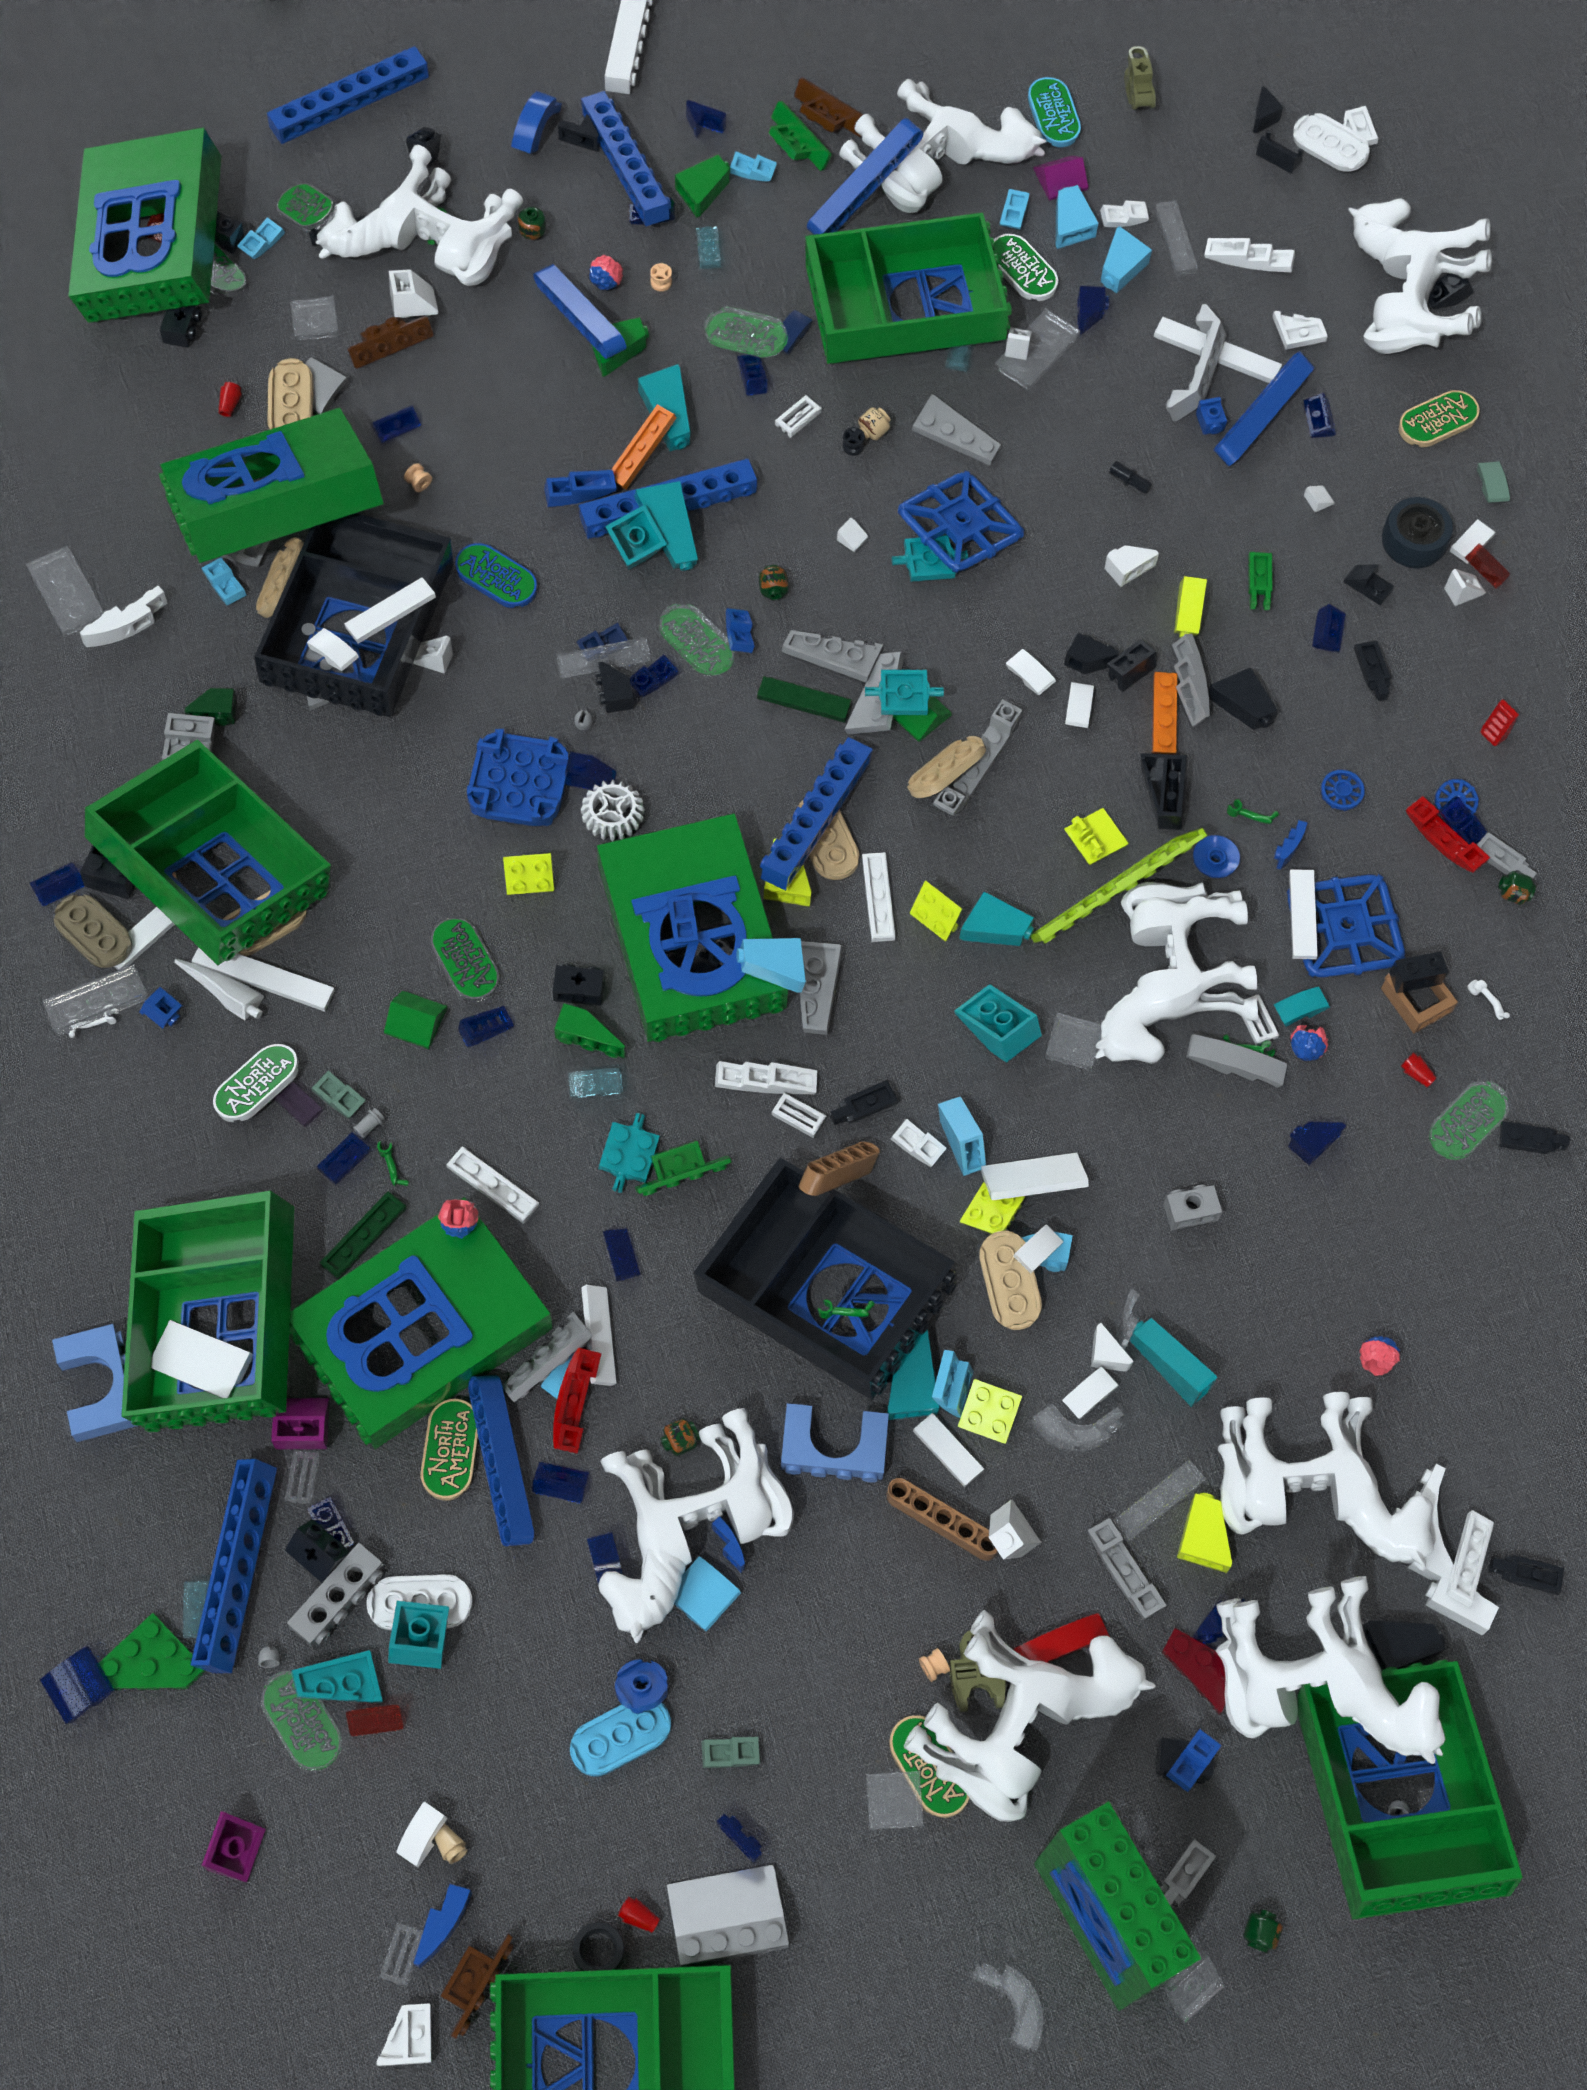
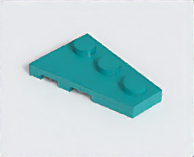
[291,1650,383,1704]

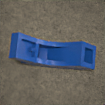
[511,91,562,153]

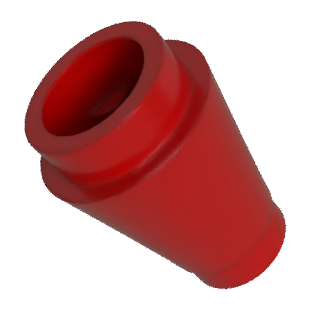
[218,382,242,417]
[1401,1053,1437,1088]
[617,1896,660,1933]

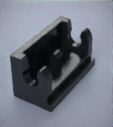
[1256,130,1304,174]
[1107,639,1156,692]

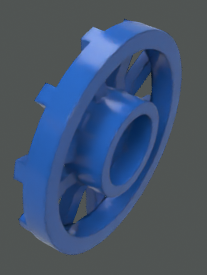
[1321,770,1365,811]
[1434,779,1479,822]

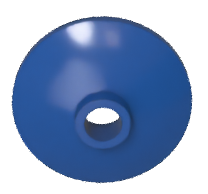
[1193,835,1240,878]

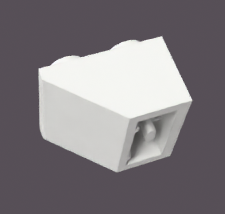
[389,270,438,318]

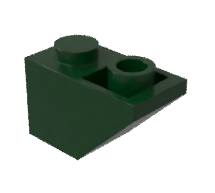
[184,688,237,726]

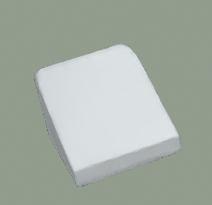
[1304,486,1334,512]
[837,518,868,552]

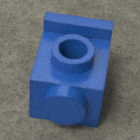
[1196,397,1227,435]
[139,987,182,1029]

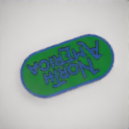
[455,543,537,608]

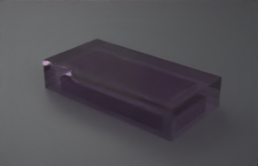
[273,1081,323,1128]

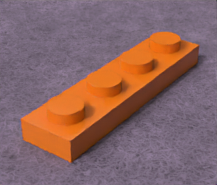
[611,404,677,490]
[1152,672,1177,755]

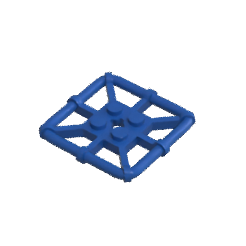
[898,471,1024,573]
[1287,874,1406,978]

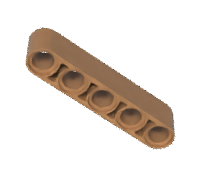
[799,1141,880,1196]
[886,1478,998,1561]

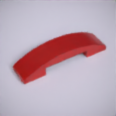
[1406,796,1490,873]
[553,1348,602,1454]
[1012,1613,1110,1663]

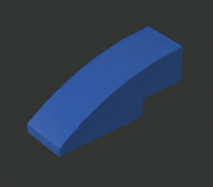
[544,470,617,507]
[413,1884,472,1968]

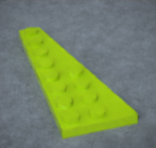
[1031,828,1207,944]

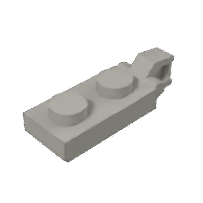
[1477,833,1537,880]
[1160,1839,1216,1906]

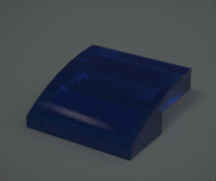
[40,1646,115,1724]

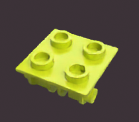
[1064,808,1129,865]
[503,853,554,895]
[909,881,962,942]
[960,1182,1025,1235]
[958,1379,1022,1444]

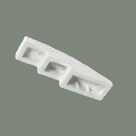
[1205,238,1295,272]
[715,1061,817,1094]

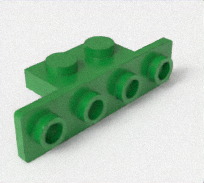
[769,101,832,171]
[635,1140,732,1196]

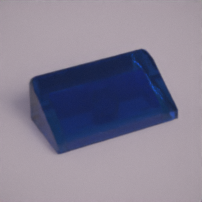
[1303,392,1336,438]
[371,405,422,443]
[1312,604,1346,653]
[29,862,84,906]
[603,1229,640,1282]
[532,1462,589,1503]

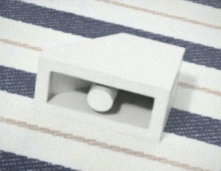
[1105,545,1159,587]

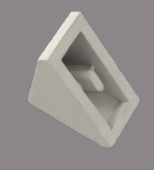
[1005,327,1032,360]
[1444,569,1486,606]
[413,636,453,674]
[1091,1323,1133,1372]

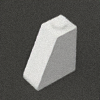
[989,1500,1041,1559]

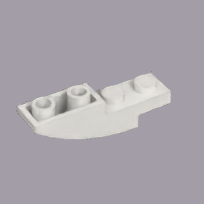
[79,586,168,647]

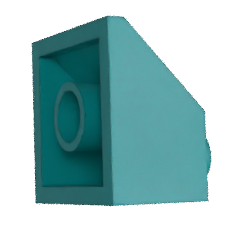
[605,505,667,570]
[388,1601,449,1669]

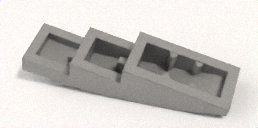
[1172,634,1210,727]
[1186,1034,1287,1088]

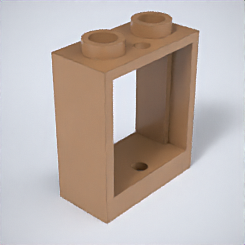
[1381,974,1458,1033]

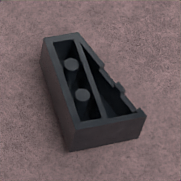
[1140,753,1187,830]

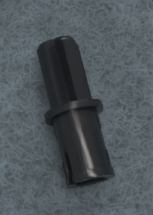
[1109,461,1152,494]

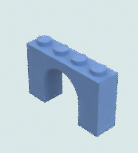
[52,1324,136,1442]
[780,1403,889,1482]

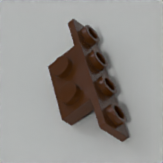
[794,78,863,137]
[348,316,433,369]
[440,1934,514,2039]

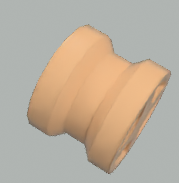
[650,263,672,291]
[404,463,432,492]
[919,1648,950,1682]

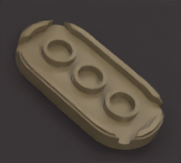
[54,894,132,968]

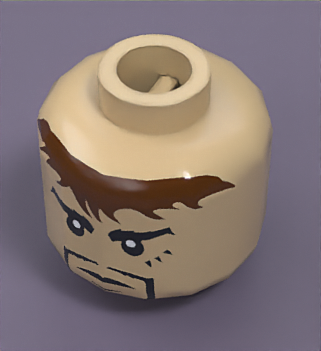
[858,407,891,440]

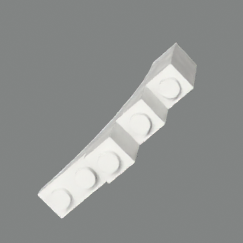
[1393,1464,1499,1635]

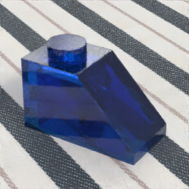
[1077,286,1109,335]
[565,752,617,790]
[1288,1122,1346,1166]

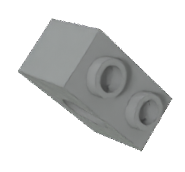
[1163,1184,1222,1231]

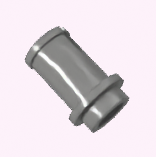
[353,1108,385,1139]

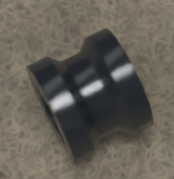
[842,427,865,455]

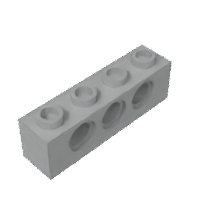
[287,1543,384,1648]

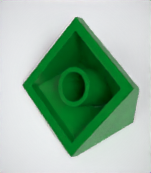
[893,697,952,742]
[384,991,447,1049]

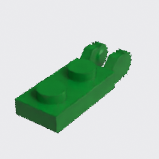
[1248,552,1272,610]

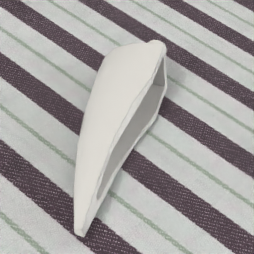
[175,959,264,1020]

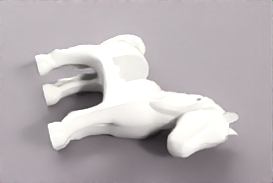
[839,79,1047,213]
[315,145,523,286]
[1348,198,1492,354]
[1095,882,1258,1063]
[1218,1392,1434,1571]
[598,1408,794,1643]
[1216,1576,1445,1764]
[904,1610,1156,1822]

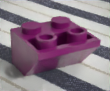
[271,1398,330,1449]

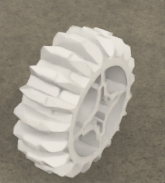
[581,780,644,842]

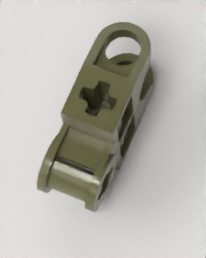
[1124,46,1156,110]
[948,1631,1006,1712]

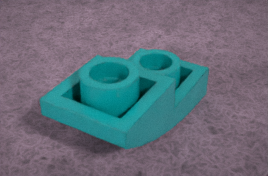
[1274,987,1330,1027]

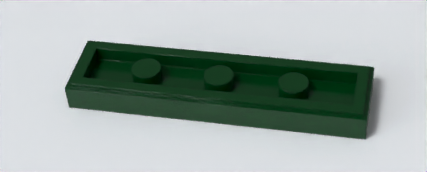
[757,676,851,723]
[319,1191,407,1280]

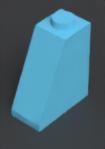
[1055,185,1098,249]
[1100,226,1152,293]
[736,938,806,993]
[938,1096,986,1176]

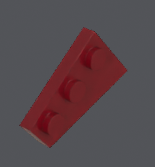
[1162,1628,1226,1715]

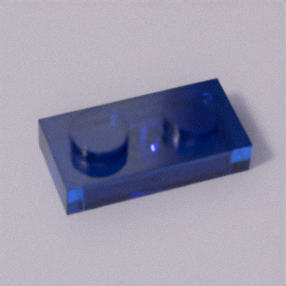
[317,1132,370,1185]
[716,1813,762,1864]

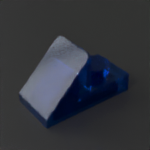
[686,100,726,138]

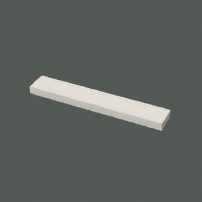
[1154,317,1282,383]
[192,947,335,1011]

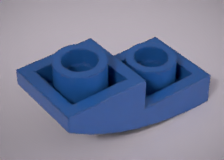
[1274,820,1308,870]

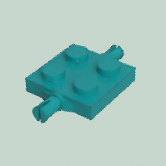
[891,535,968,582]
[865,670,944,715]
[598,1113,660,1193]

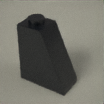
[1208,667,1278,730]
[1362,1620,1446,1672]

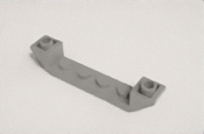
[1166,304,1226,421]
[933,699,1022,816]

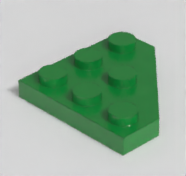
[92,1613,206,1690]

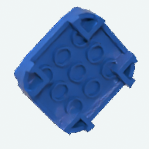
[467,729,569,826]

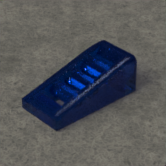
[737,354,767,396]
[458,1006,514,1047]

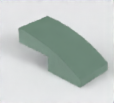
[1477,461,1510,503]
[311,1071,366,1119]
[701,1737,760,1769]

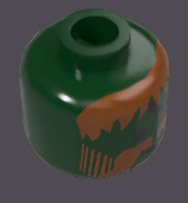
[518,207,546,240]
[758,565,789,600]
[1498,871,1536,905]
[660,1418,700,1456]
[1243,1909,1283,1953]

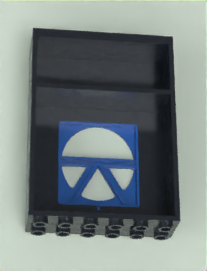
[254,513,453,717]
[693,1157,958,1400]

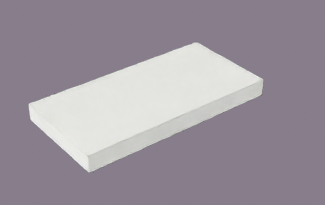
[981,1153,1089,1200]
[151,1320,253,1398]

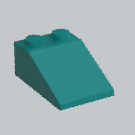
[954,984,1042,1063]

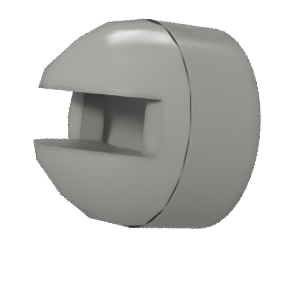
[574,710,593,730]
[258,1646,280,1668]
[1388,1800,1410,1816]

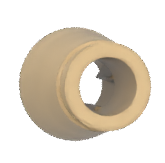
[434,1823,468,1864]

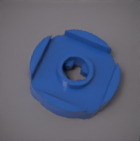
[615,1659,668,1714]

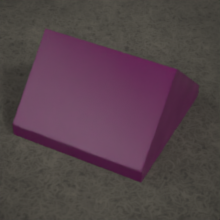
[1033,155,1088,201]
[202,1812,266,1882]

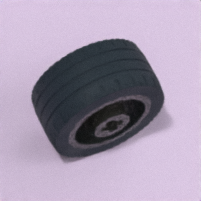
[1382,497,1453,569]

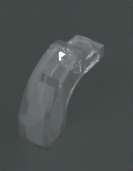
[1030,1403,1124,1453]
[971,1963,1043,2053]

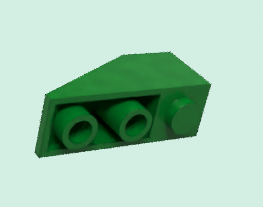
[554,1003,625,1058]

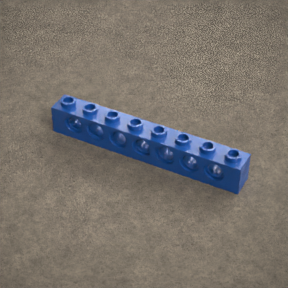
[267,46,429,144]
[581,91,671,226]
[579,459,757,539]
[760,737,873,891]
[191,1459,277,1673]

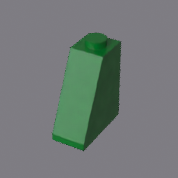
[675,154,731,218]
[591,317,649,377]

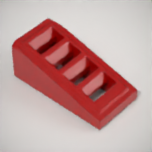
[1480,699,1519,746]

